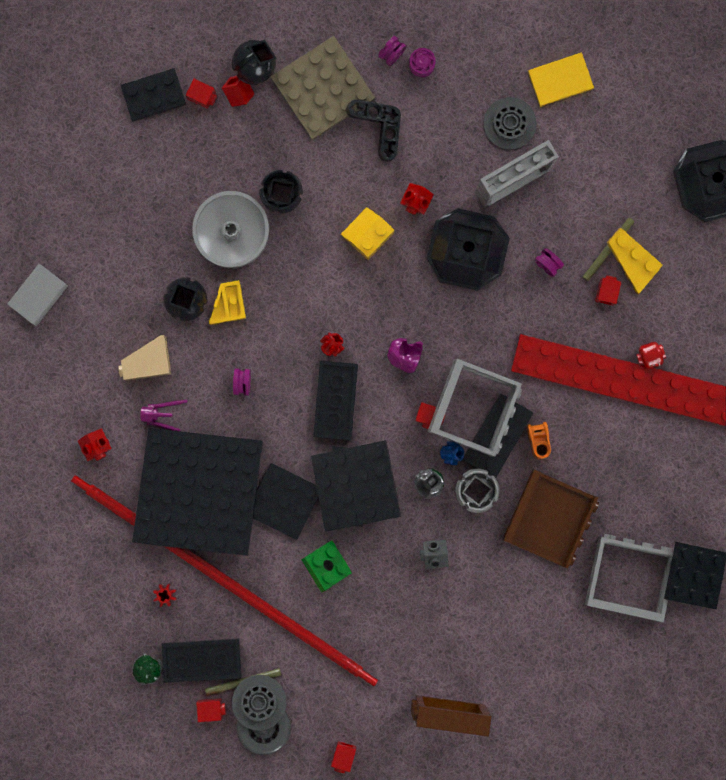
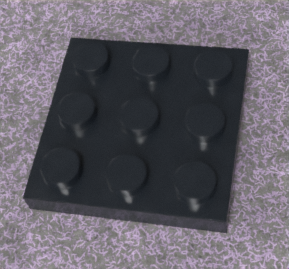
[253,463,318,540]
[664,542,726,610]

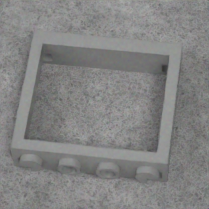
[475,140,559,209]
[427,359,522,456]
[585,534,673,622]

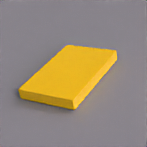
[528,52,594,107]

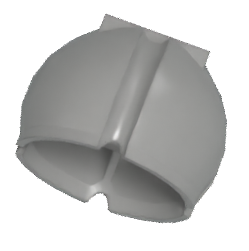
[455,469,500,513]

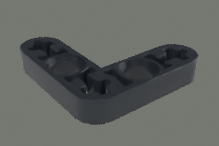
[346,100,401,162]

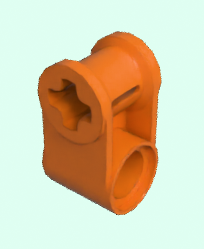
[527,422,551,459]

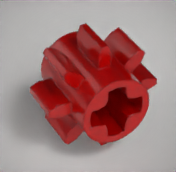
[320,332,344,357]
[153,583,177,607]

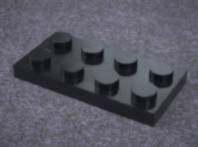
[313,361,358,440]
[462,394,533,478]
[162,638,242,683]

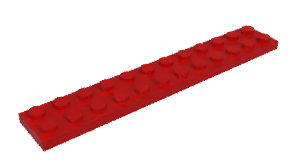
[511,334,726,426]

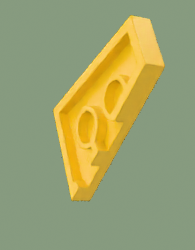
[607,228,663,294]

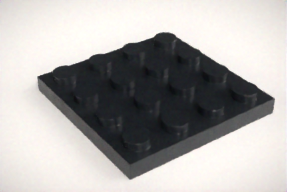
[311,440,401,532]

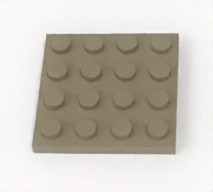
[271,36,375,140]

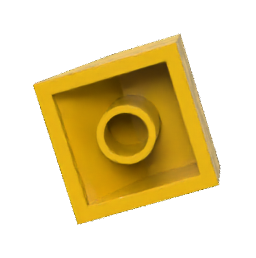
[340,207,394,260]

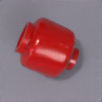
[636,342,666,369]

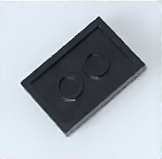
[121,68,186,122]

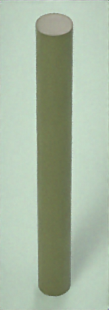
[582,218,634,281]
[205,668,282,696]

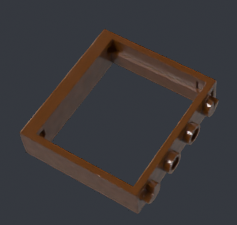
[411,695,492,737]

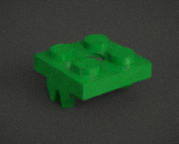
[301,540,352,593]

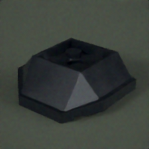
[673,140,726,223]
[426,208,510,291]

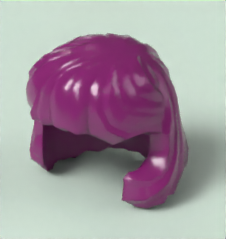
[387,338,423,373]

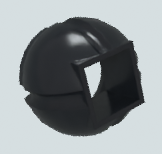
[232,39,277,85]
[259,170,303,214]
[163,277,207,321]

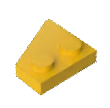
[209,280,246,325]

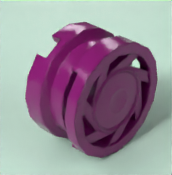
[378,36,407,66]
[409,48,436,77]
[534,248,564,277]
[233,368,251,396]

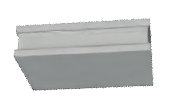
[7,264,68,326]

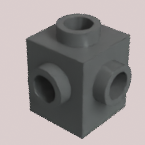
[420,540,449,569]

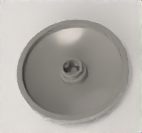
[192,191,269,268]

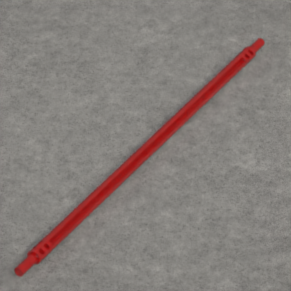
[71,475,378,686]

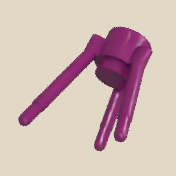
[140,399,187,431]

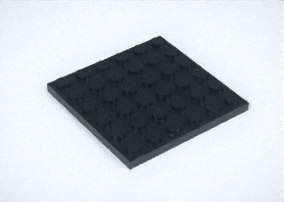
[132,428,263,556]

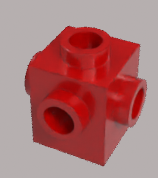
[400,183,434,215]
[78,428,112,461]

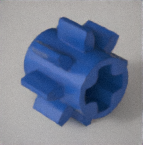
[440,441,464,465]

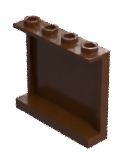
[502,469,599,569]

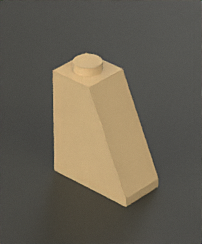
[119,335,171,381]

